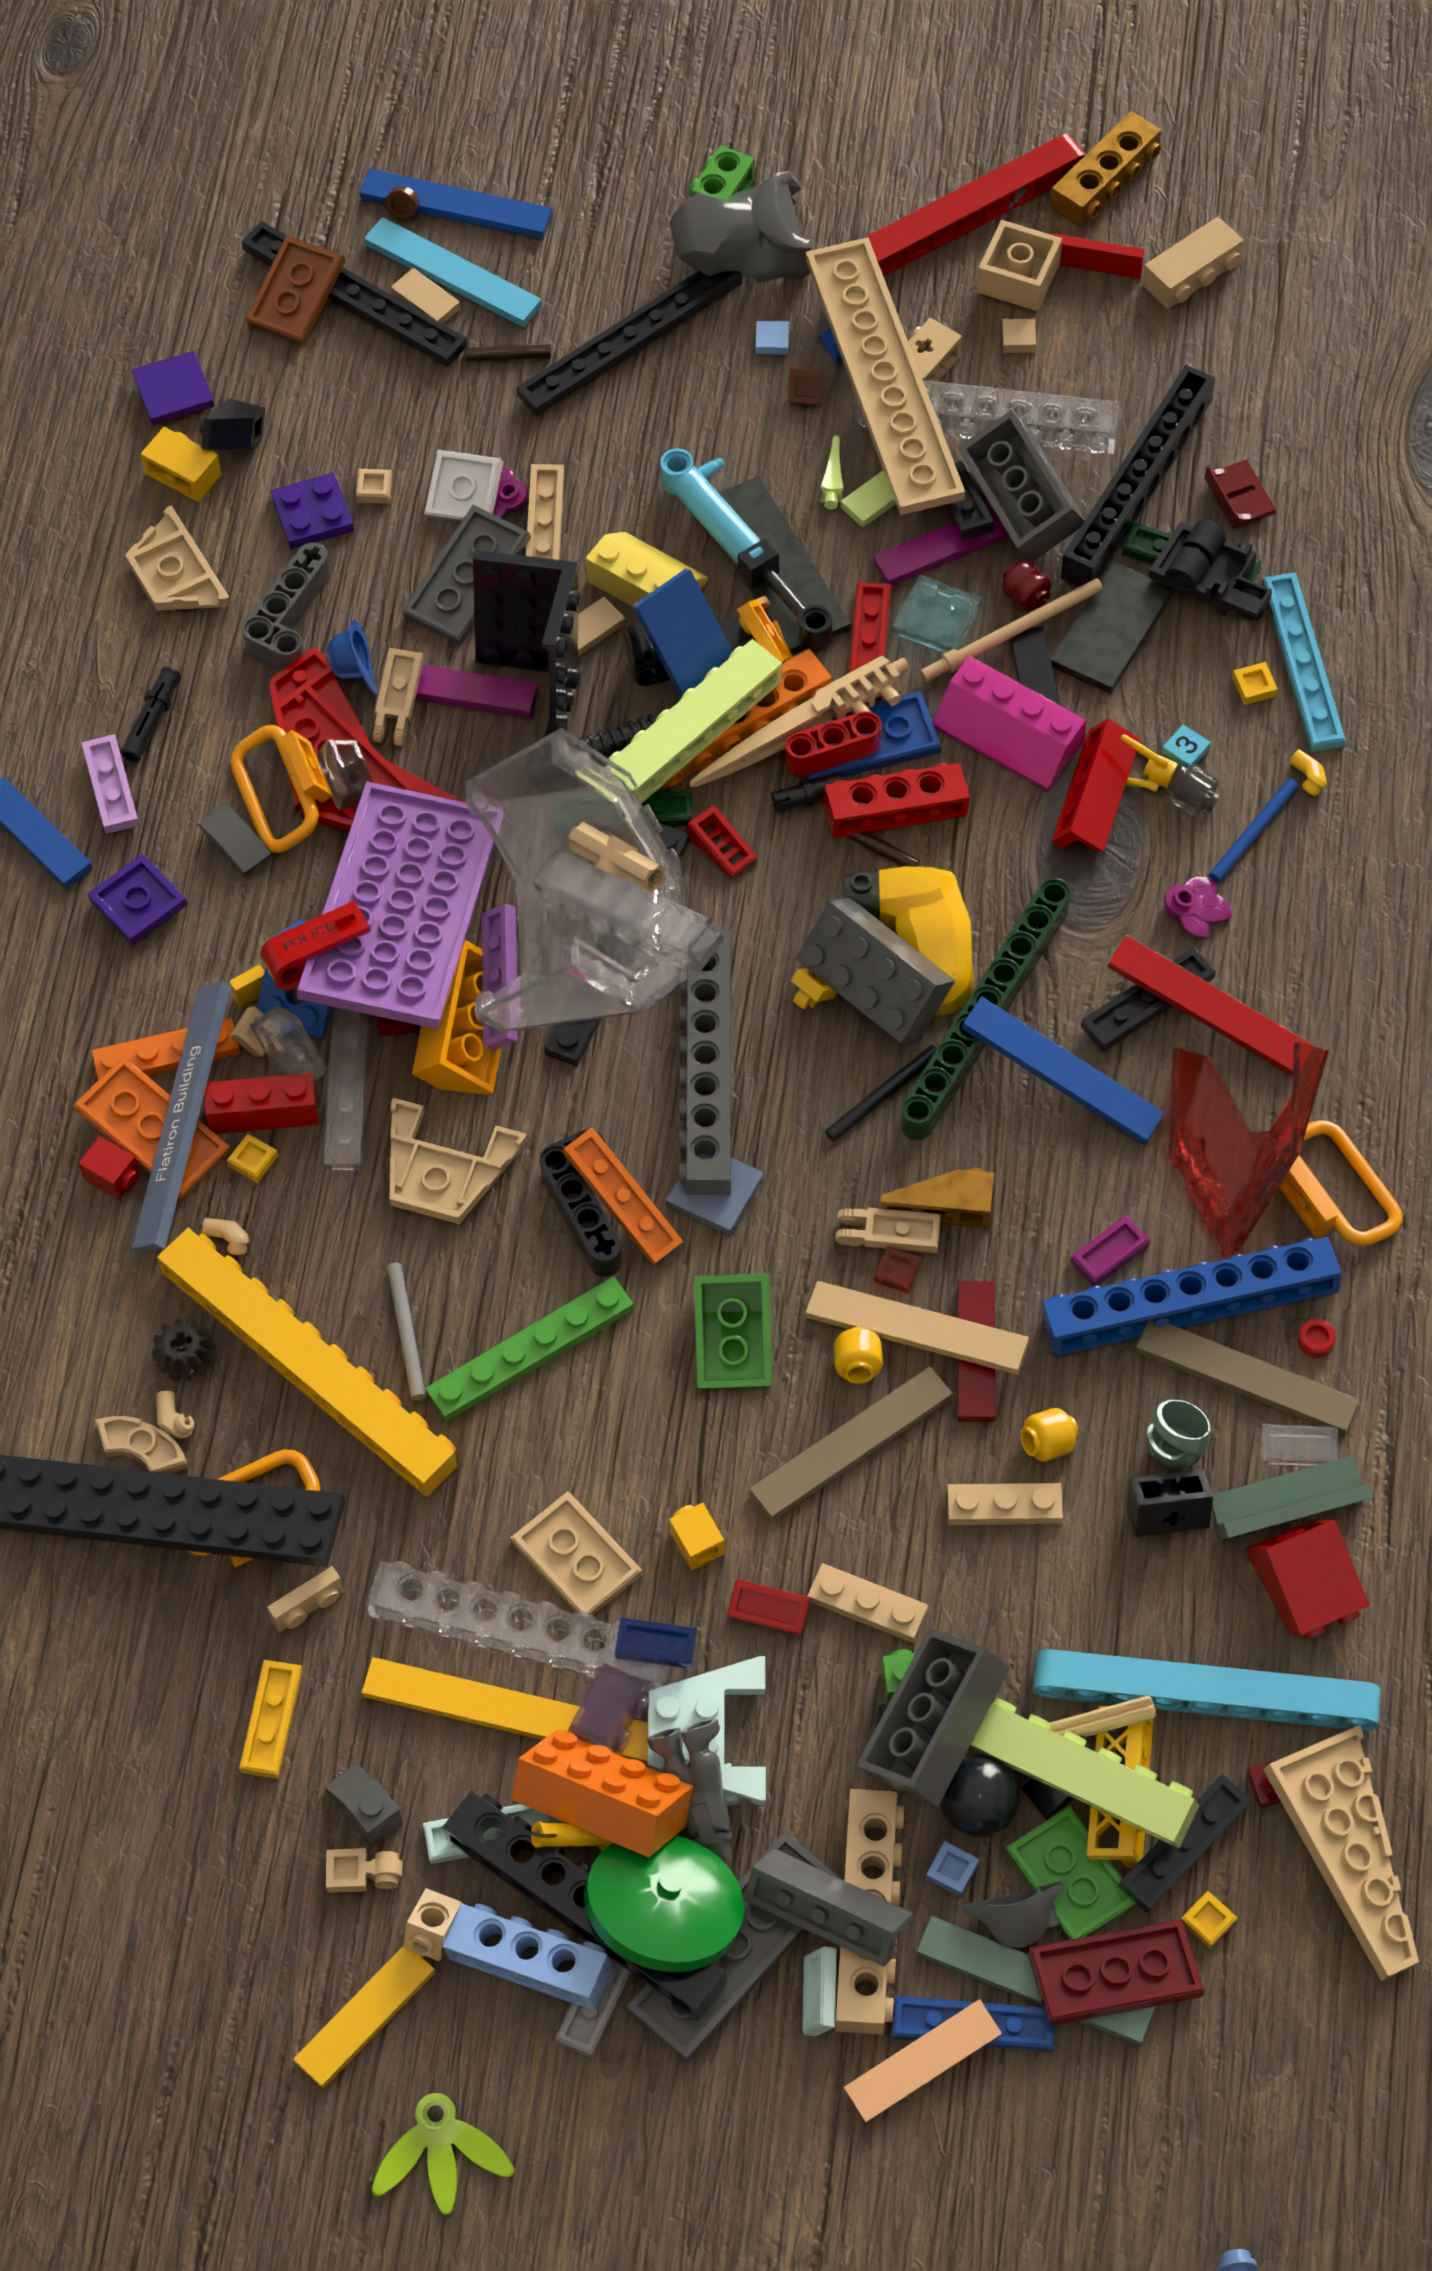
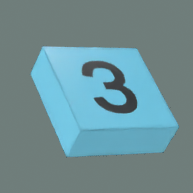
[1162,724,1211,772]

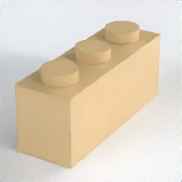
[1142,216,1244,309]

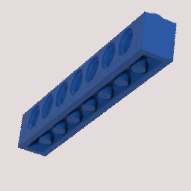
[1042,1236,1342,1357]

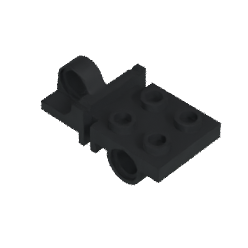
[1149,520,1272,620]

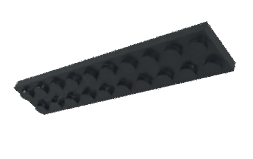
[0,1455,346,1567]

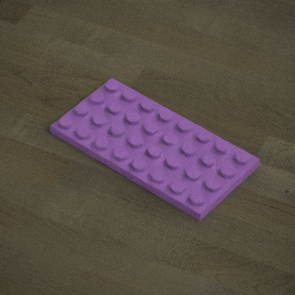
[297,781,503,1029]

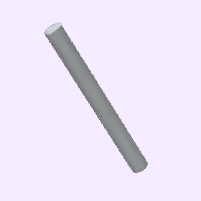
[387,1262,426,1401]

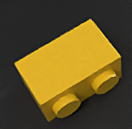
[141,427,222,502]

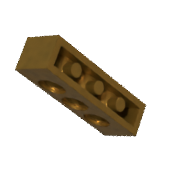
[1050,111,1161,228]

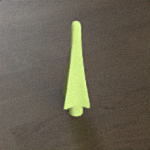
[820,436,844,510]

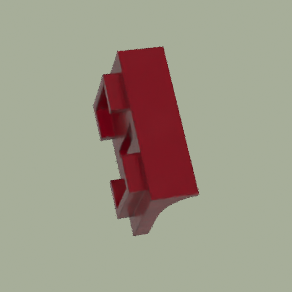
[1204,460,1276,529]

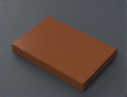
[245,235,346,345]

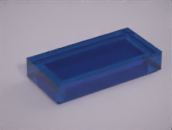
[614,1618,697,1669]

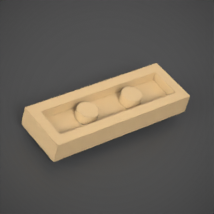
[947,1483,1063,1525]
[808,1563,928,1644]

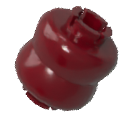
[1002,561,1052,611]

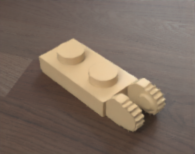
[373,648,424,746]
[835,1207,941,1253]

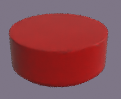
[1298,1319,1336,1358]

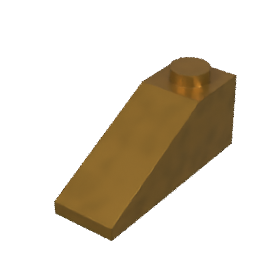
[880,1168,994,1228]

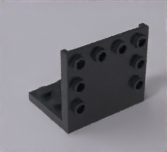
[473,550,580,749]

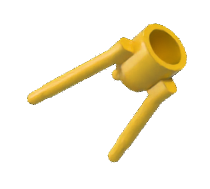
[1121,735,1179,793]

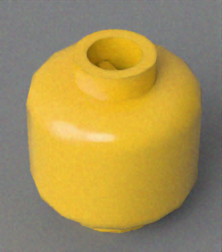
[833,1327,883,1384]
[1020,1408,1079,1462]

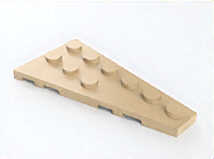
[1263,1724,1419,1982]

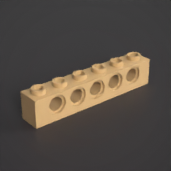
[835,1789,904,2035]

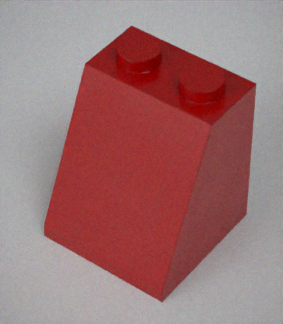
[1245,1520,1370,1639]

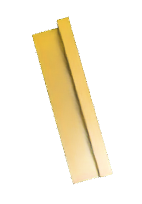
[1087,1706,1154,1869]

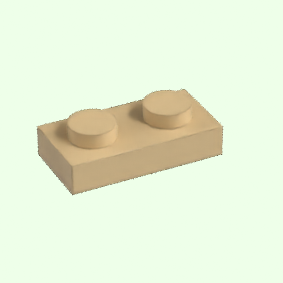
[267,1566,344,1632]

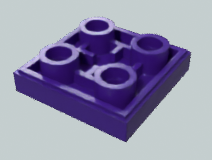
[131,351,215,426]

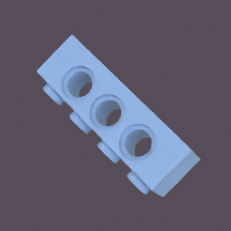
[443,1903,613,2011]

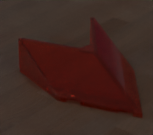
[1168,1042,1329,1259]

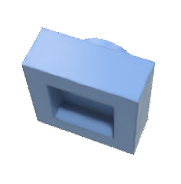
[926,1841,980,1897]

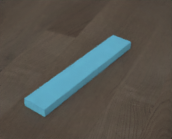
[364,217,542,328]
[1262,572,1346,752]

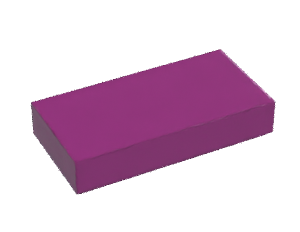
[1070,1215,1150,1287]

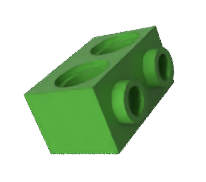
[689,145,755,199]

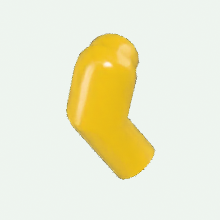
[1289,749,1327,796]

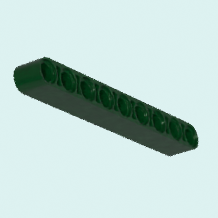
[901,878,1071,1140]

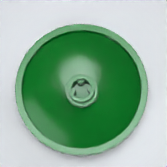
[584,1835,744,1972]

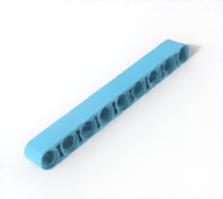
[1032,1649,1381,1731]

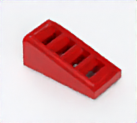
[684,805,758,879]

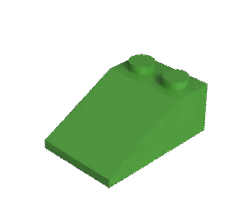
[694,1273,772,1388]

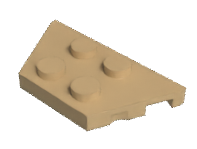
[125,505,231,611]

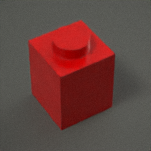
[78,1136,140,1200]

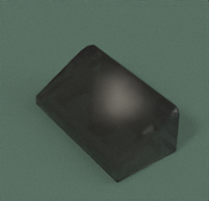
[317,740,374,809]

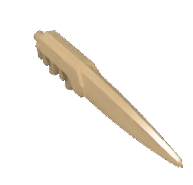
[689,656,909,787]

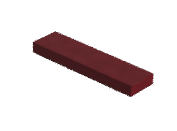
[958,1281,996,1422]

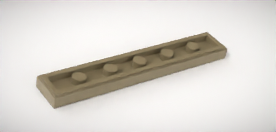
[1135,1319,1360,1436]
[749,1366,953,1521]

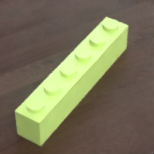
[605,639,782,809]
[969,1698,1200,1848]

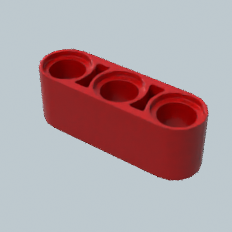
[785,711,882,777]

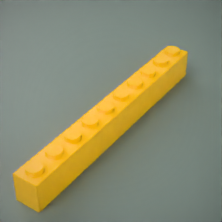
[157,1228,457,1498]

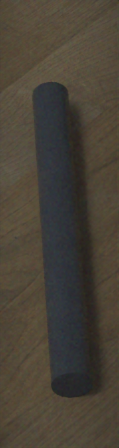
[825,1045,937,1142]

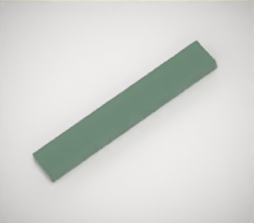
[916,1916,1156,2046]

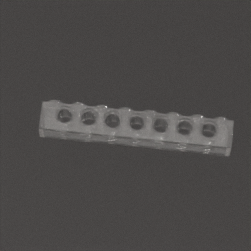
[851,380,1120,454]
[366,1561,675,1693]

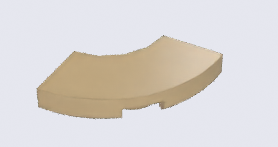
[95,1416,189,1474]

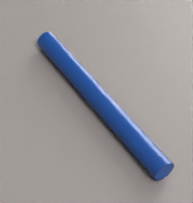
[1209,778,1299,883]

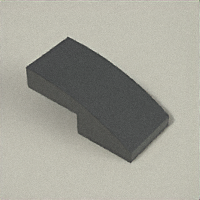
[198,804,271,877]

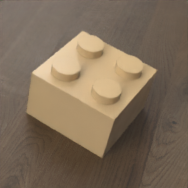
[977,220,1062,311]

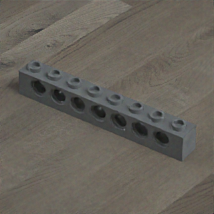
[679,930,731,1195]

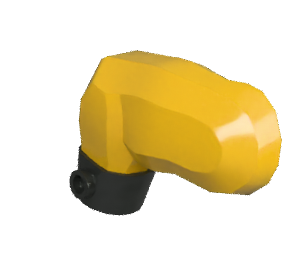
[843,866,975,1016]

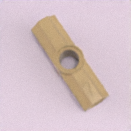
[568,822,665,894]

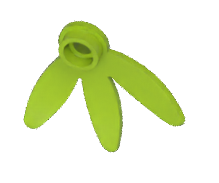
[371,2093,514,2215]

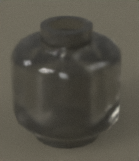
[1167,764,1221,816]

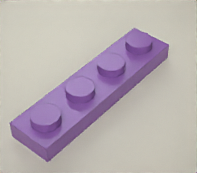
[481,904,518,1050]

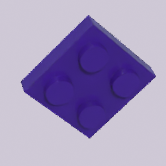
[270,472,354,549]
[87,854,187,946]

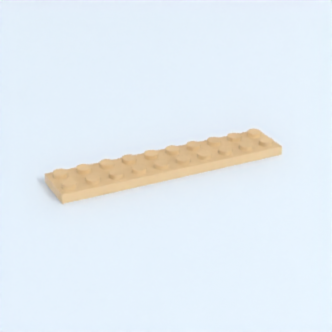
[806,237,965,515]

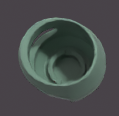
[1146,1400,1210,1469]

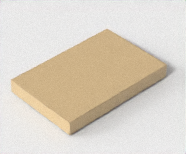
[510,1491,643,1622]

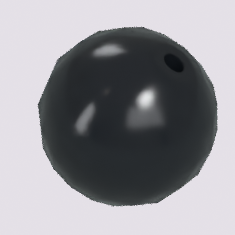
[939,1755,1020,1837]

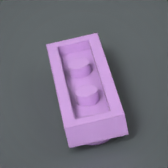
[81,734,139,834]

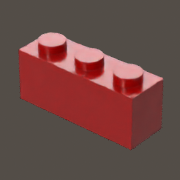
[205,1073,319,1134]

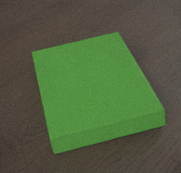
[1005,1806,1138,1940]

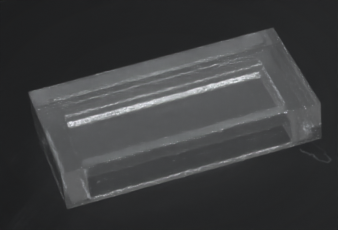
[1261,1424,1338,1466]

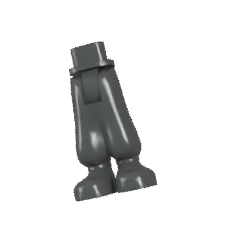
[647,1719,733,1859]

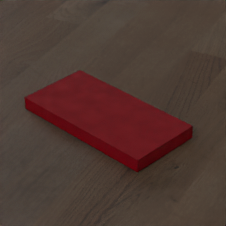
[1027,1919,1205,2026]

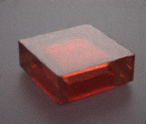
[874,1246,921,1294]

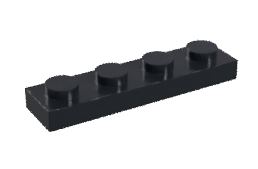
[1081,946,1216,1052]
[1118,1774,1251,1913]

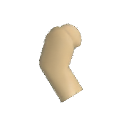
[202,1218,249,1255]
[156,1391,195,1439]

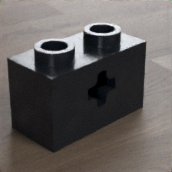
[1126,1469,1213,1537]

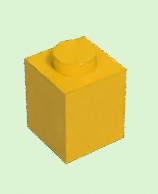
[669,1503,725,1571]

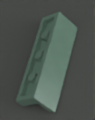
[1212,1456,1373,1540]

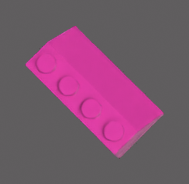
[933,656,1086,792]

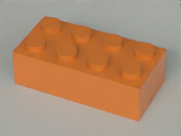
[511,1730,693,1858]

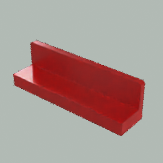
[1051,718,1140,853]

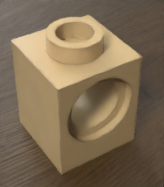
[403,1888,462,1961]

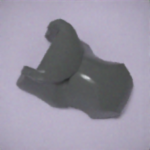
[670,171,817,283]

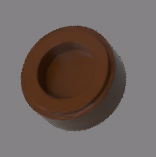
[385,186,419,220]

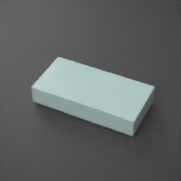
[802,1946,837,2036]

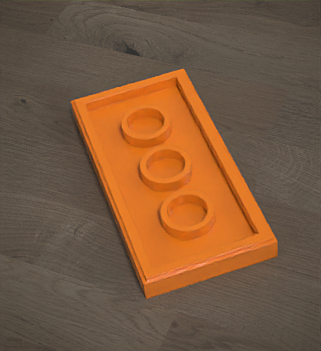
[73,1056,230,1201]

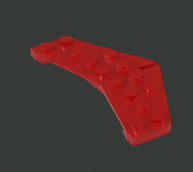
[269,646,477,832]

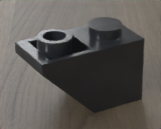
[199,398,266,451]

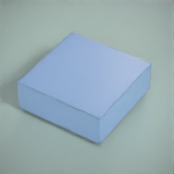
[756,321,789,355]

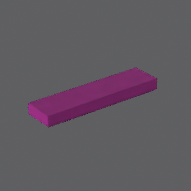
[873,507,1008,586]
[415,665,538,718]

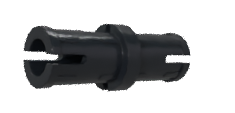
[771,771,841,813]

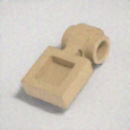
[326,1848,403,1893]

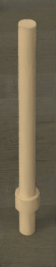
[920,578,1103,682]

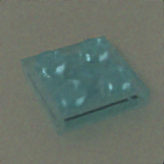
[892,575,982,653]

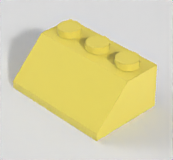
[585,532,708,606]

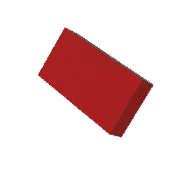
[727,1578,811,1635]

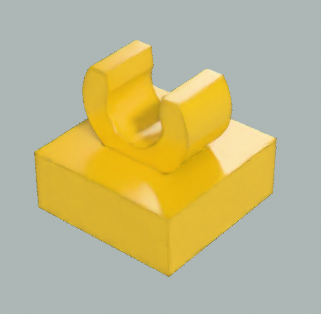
[791,968,837,1010]

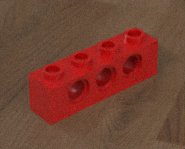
[822,763,970,838]

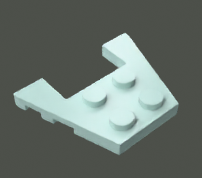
[648,1656,766,1806]

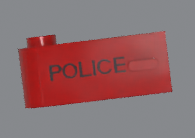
[260,900,371,990]

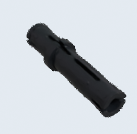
[120,667,181,763]

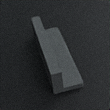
[744,1849,912,1967]

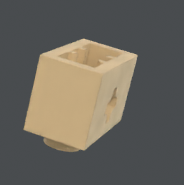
[908,318,962,393]

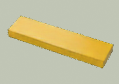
[293,1945,435,2089]

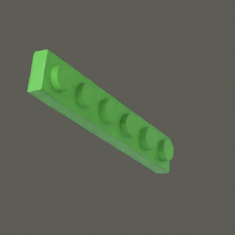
[425,1276,634,1422]

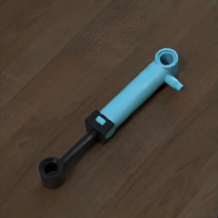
[660,448,833,652]

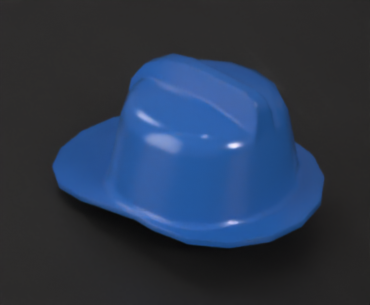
[328,620,378,695]

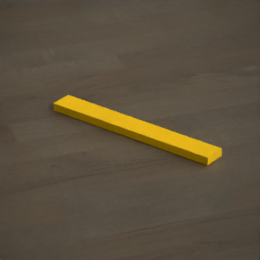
[362,1657,648,1765]

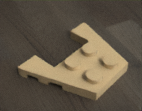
[389,1098,527,1225]

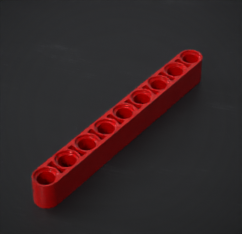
[865,134,1086,277]

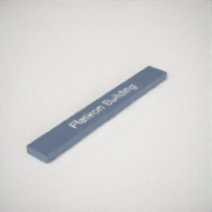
[132,981,231,1254]

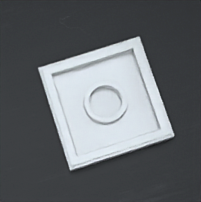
[424,450,503,522]

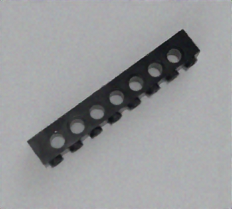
[1061,364,1215,587]
[442,1790,727,2021]

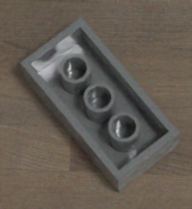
[958,409,1085,562]
[795,897,955,1043]
[856,1628,1010,1807]

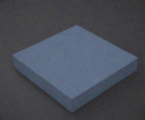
[666,1153,764,1236]

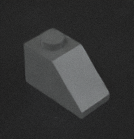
[325,1764,403,1848]

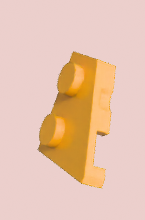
[737,596,793,663]

